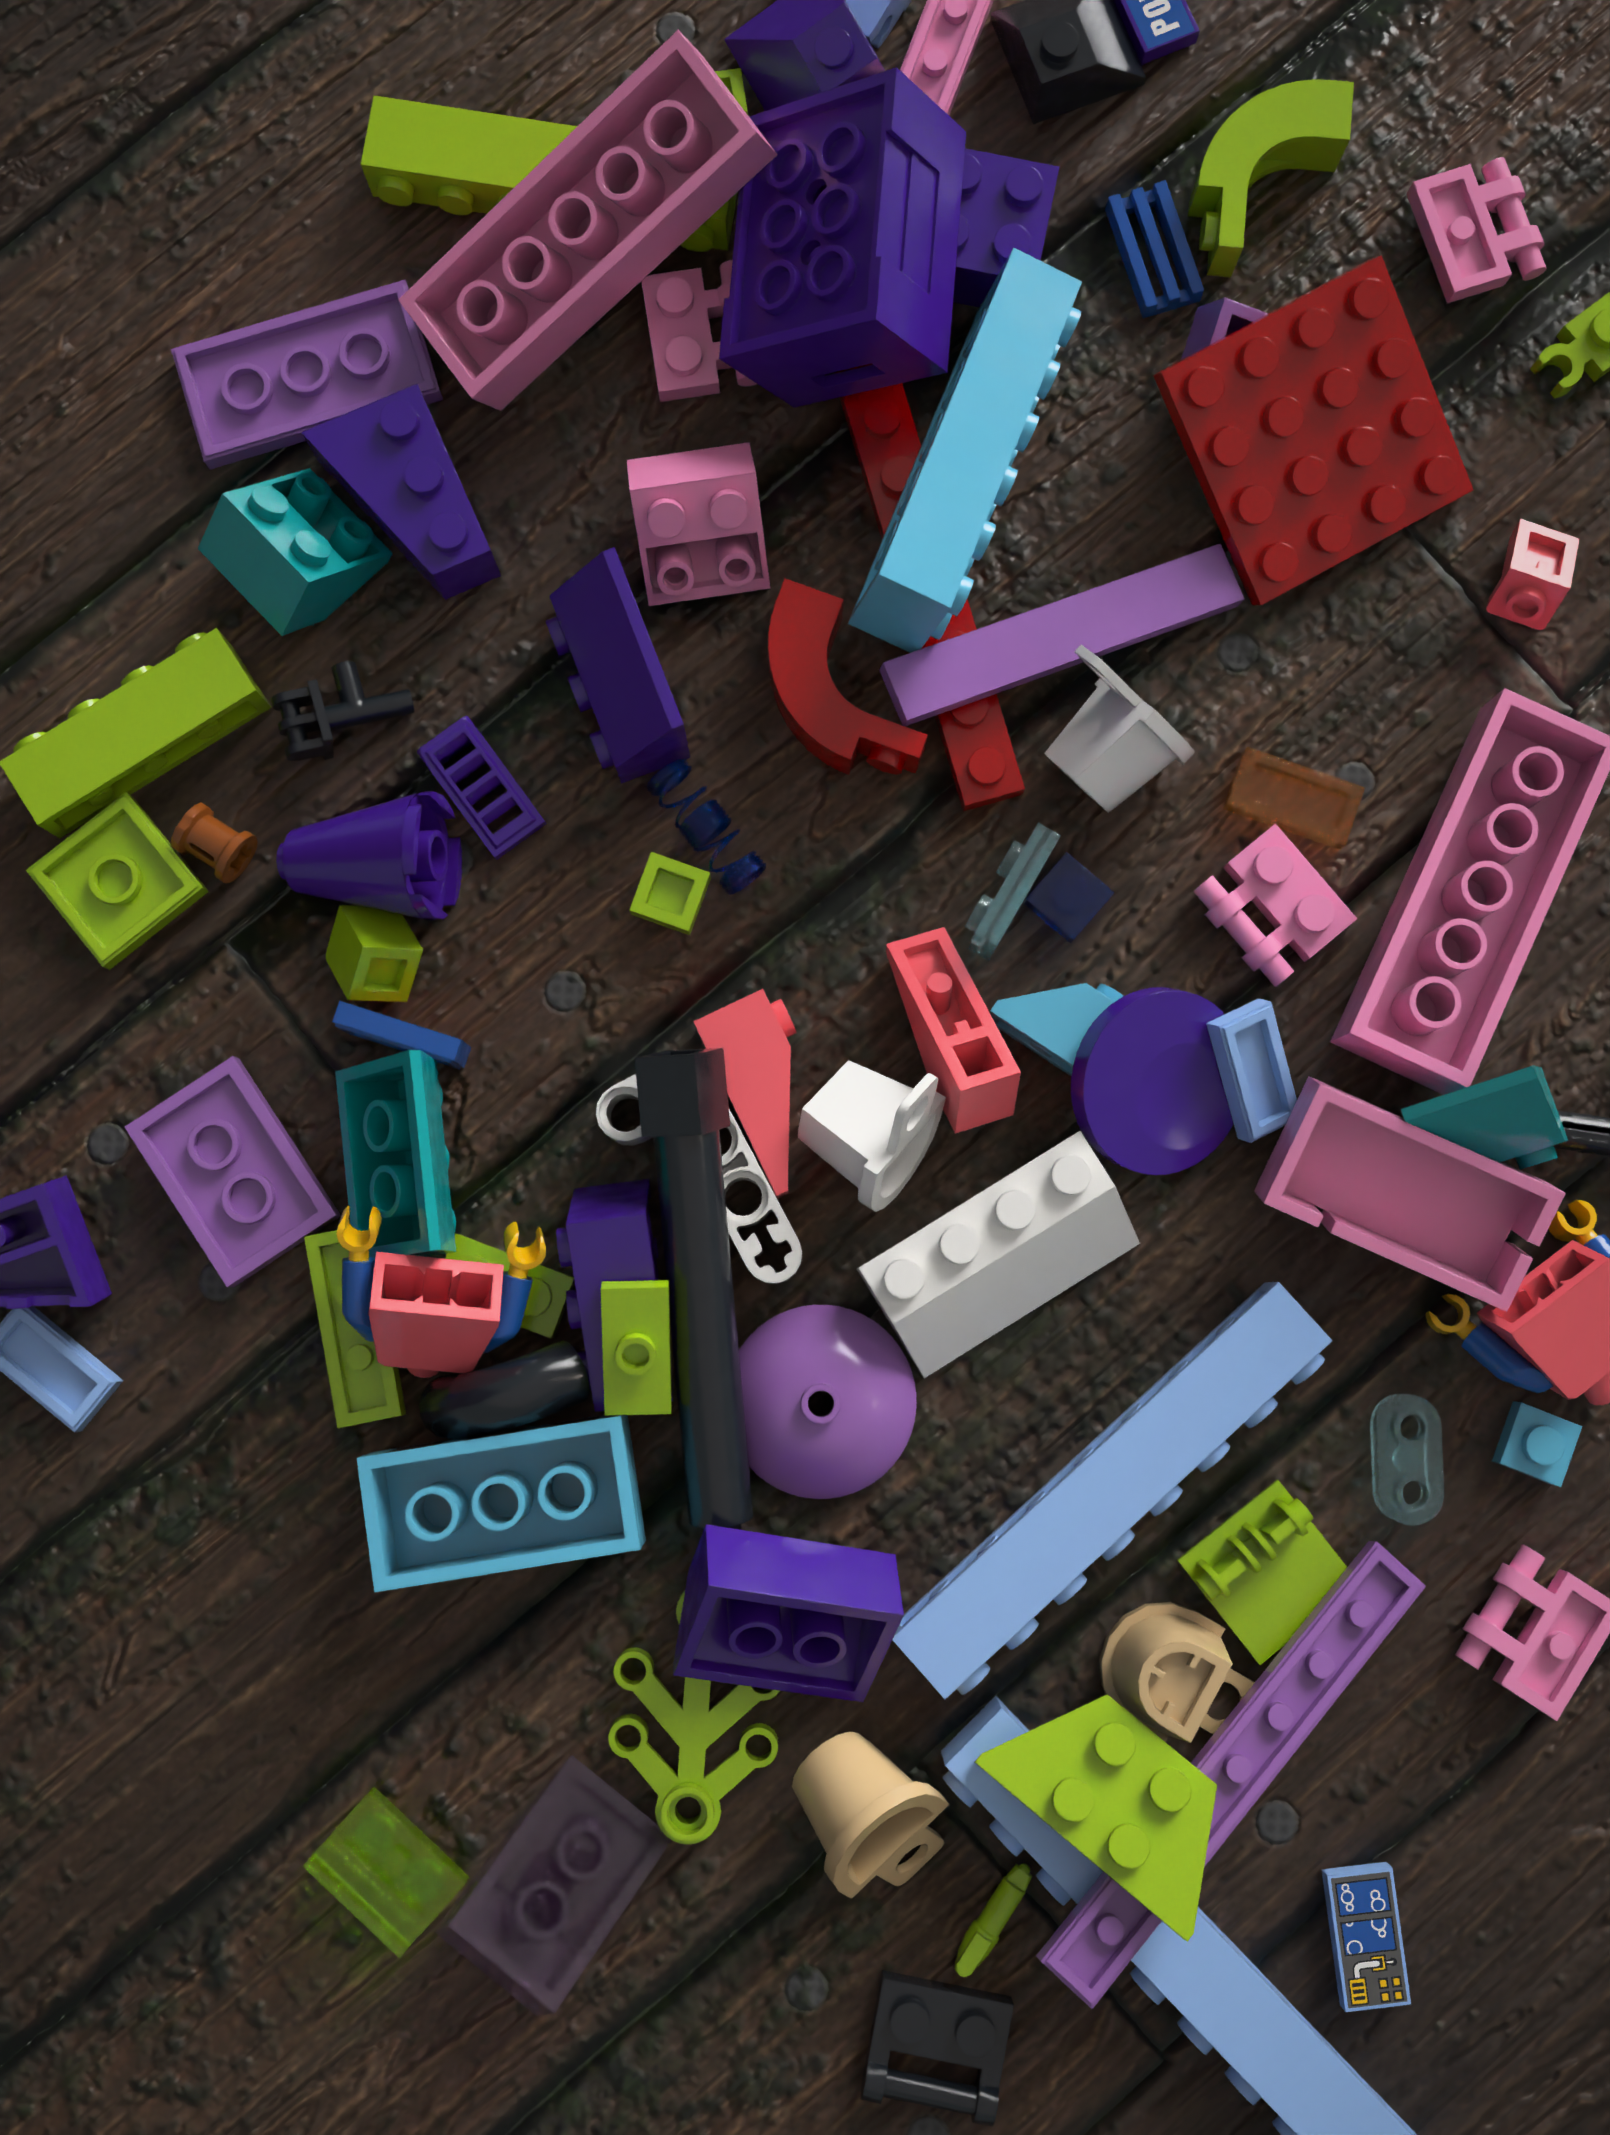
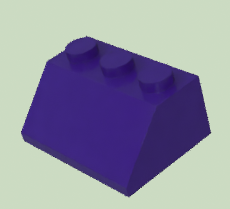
[545,547,691,784]
[673,1524,904,1702]

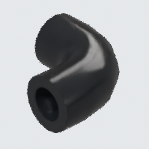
[419,1340,589,1439]

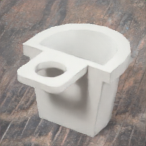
[1044,645,1195,813]
[798,1060,946,1212]

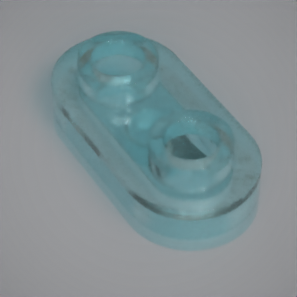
[1370,1393,1444,1526]

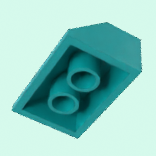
[335,1050,456,1258]

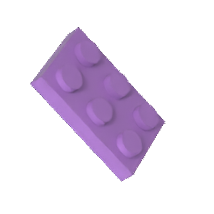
[125,1056,341,1287]

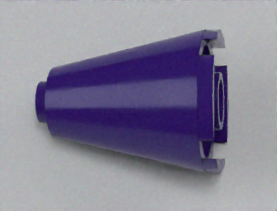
[276,791,462,920]

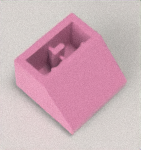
[627,442,770,606]

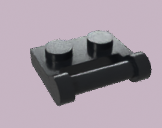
[860,1970,1014,2127]

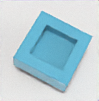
[1492,1401,1582,1487]

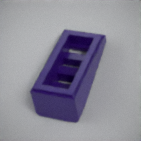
[417,716,546,860]

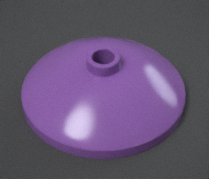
[739,1305,916,1499]

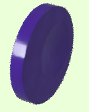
[1071,987,1234,1175]

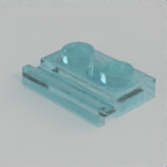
[965,823,1061,961]

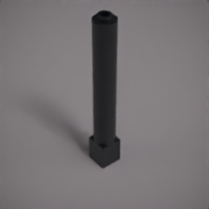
[635,1048,753,1531]

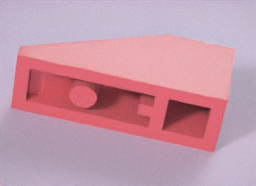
[886,927,1021,1134]
[693,989,797,1199]

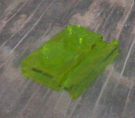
[303,1787,469,1959]

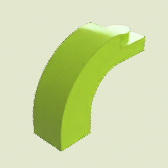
[1187,79,1354,277]

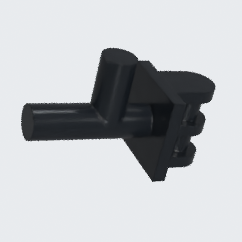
[271,661,415,761]

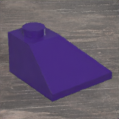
[724,0,885,111]

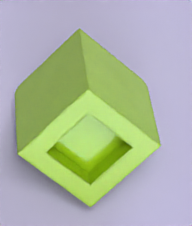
[326,905,423,1002]

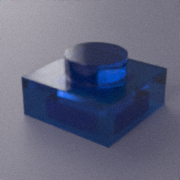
[1024,852,1115,943]

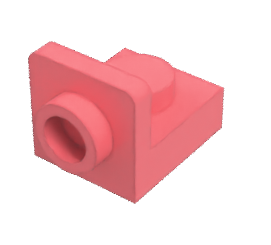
[1486,519,1579,630]

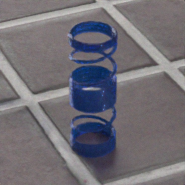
[647,758,766,895]

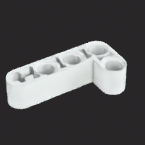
[596,1074,802,1284]

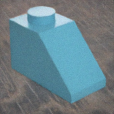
[990,983,1124,1076]

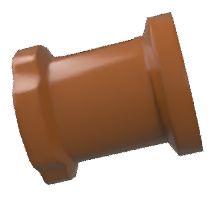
[171,802,258,884]

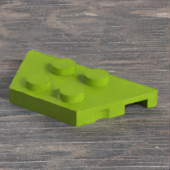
[974,1694,1217,1942]

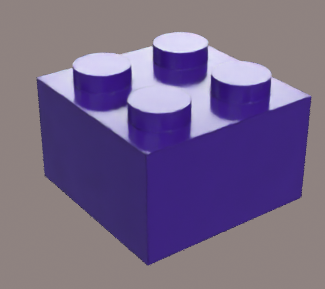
[953,148,1059,307]

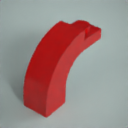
[768,578,928,775]

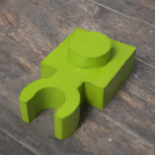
[1530,292,1610,398]

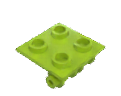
[1177,1479,1347,1665]

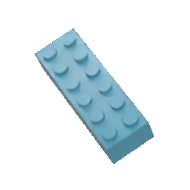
[848,248,1082,653]

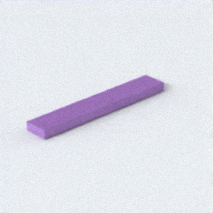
[879,543,1244,726]

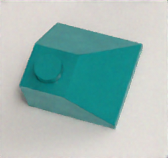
[1401,1065,1568,1170]

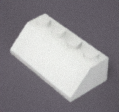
[857,1131,1140,1378]

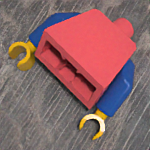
[1426,1200,1610,1406]
[336,1206,546,1378]

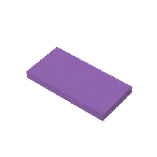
[171,280,443,470]

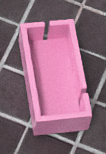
[1254,1076,1566,1312]

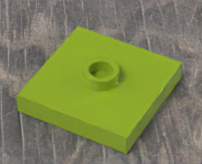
[26,792,209,970]

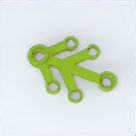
[608,1590,780,1844]

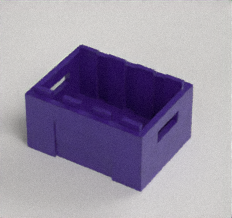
[719,67,966,408]

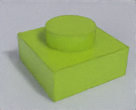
[629,852,711,935]

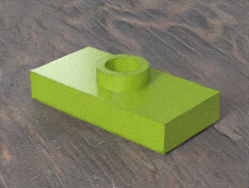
[601,1280,672,1416]

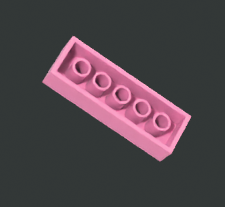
[398,29,778,411]
[1330,688,1610,1095]

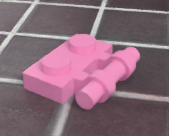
[1406,157,1547,304]
[641,260,757,402]
[1193,823,1357,987]
[1455,1544,1610,1721]

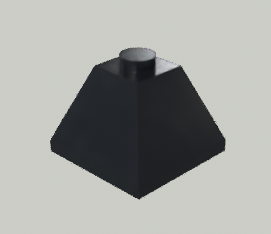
[990,0,1146,124]

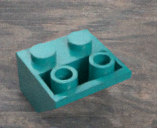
[198,468,393,636]

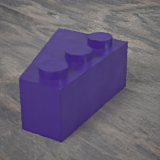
[301,384,501,600]
[0,1175,112,1309]
[556,1179,674,1412]

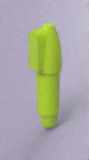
[954,1864,1032,1977]

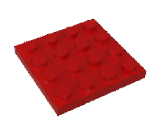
[1153,255,1474,605]

